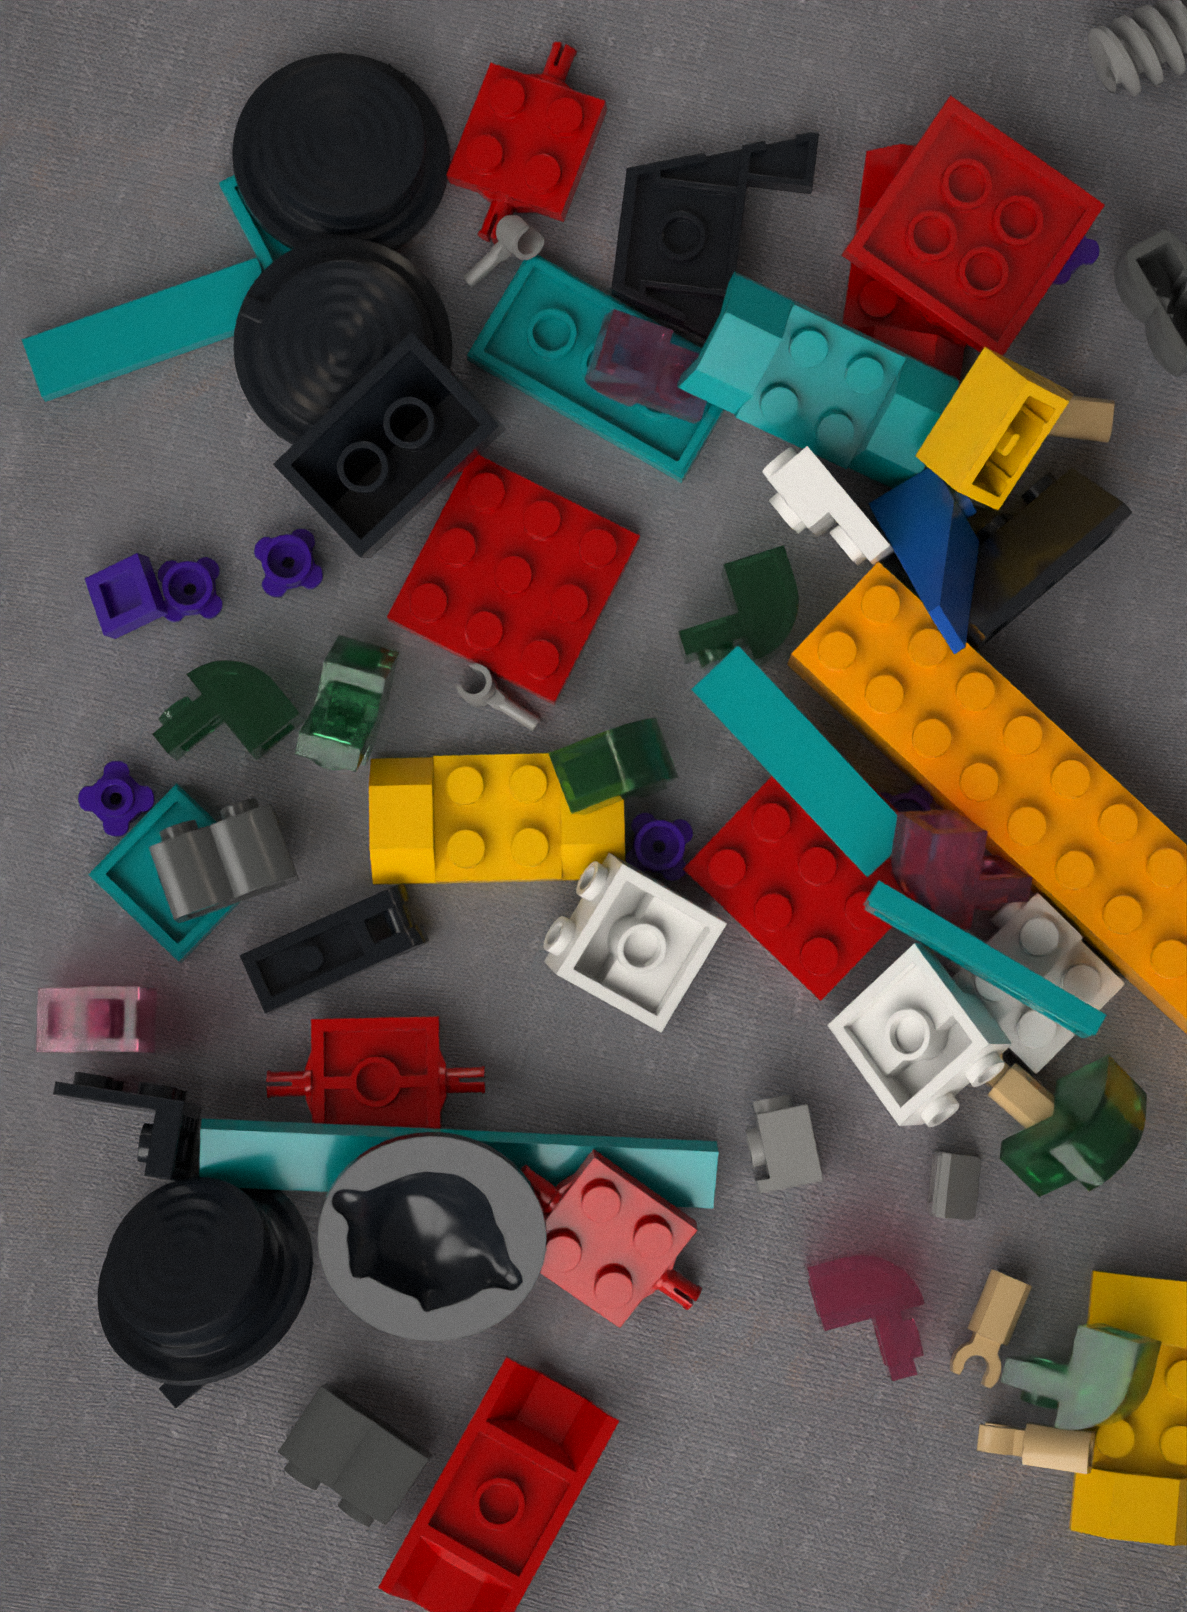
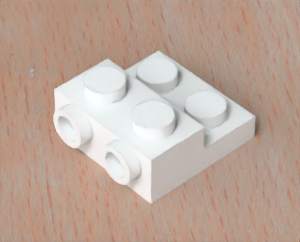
[762,446,896,566]
[543,853,727,1033]
[946,892,1125,1075]
[827,943,1012,1127]

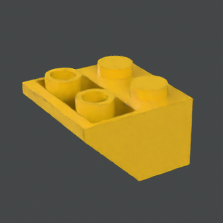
[915,347,1074,510]

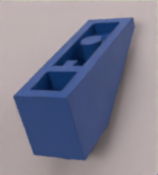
[868,468,979,654]

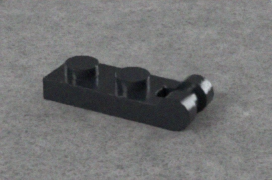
[239,883,429,1014]

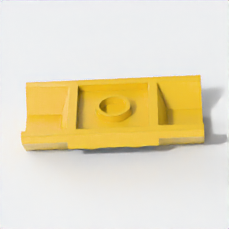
[369,753,625,885]
[1069,1270,1187,1546]

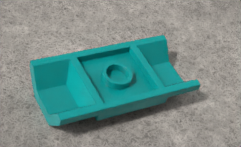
[677,271,959,488]

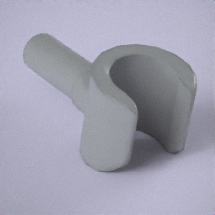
[463,215,544,288]
[456,663,541,731]

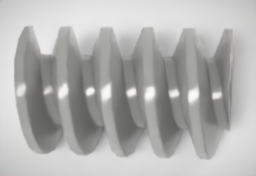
[1088,0,1187,97]

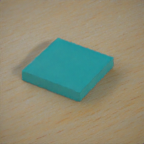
[88,783,241,963]

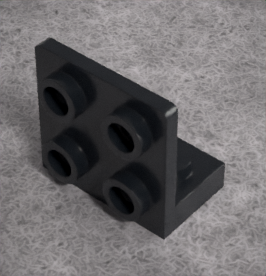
[53,1072,202,1182]

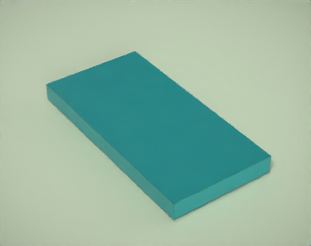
[467,255,725,483]

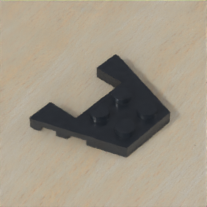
[611,132,819,340]

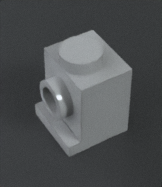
[745,1094,824,1194]

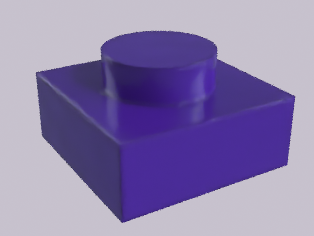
[84,553,168,639]

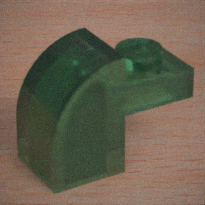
[677,545,799,669]
[295,635,399,772]
[152,660,305,761]
[548,718,679,815]
[1000,1054,1147,1197]
[1001,1323,1162,1430]

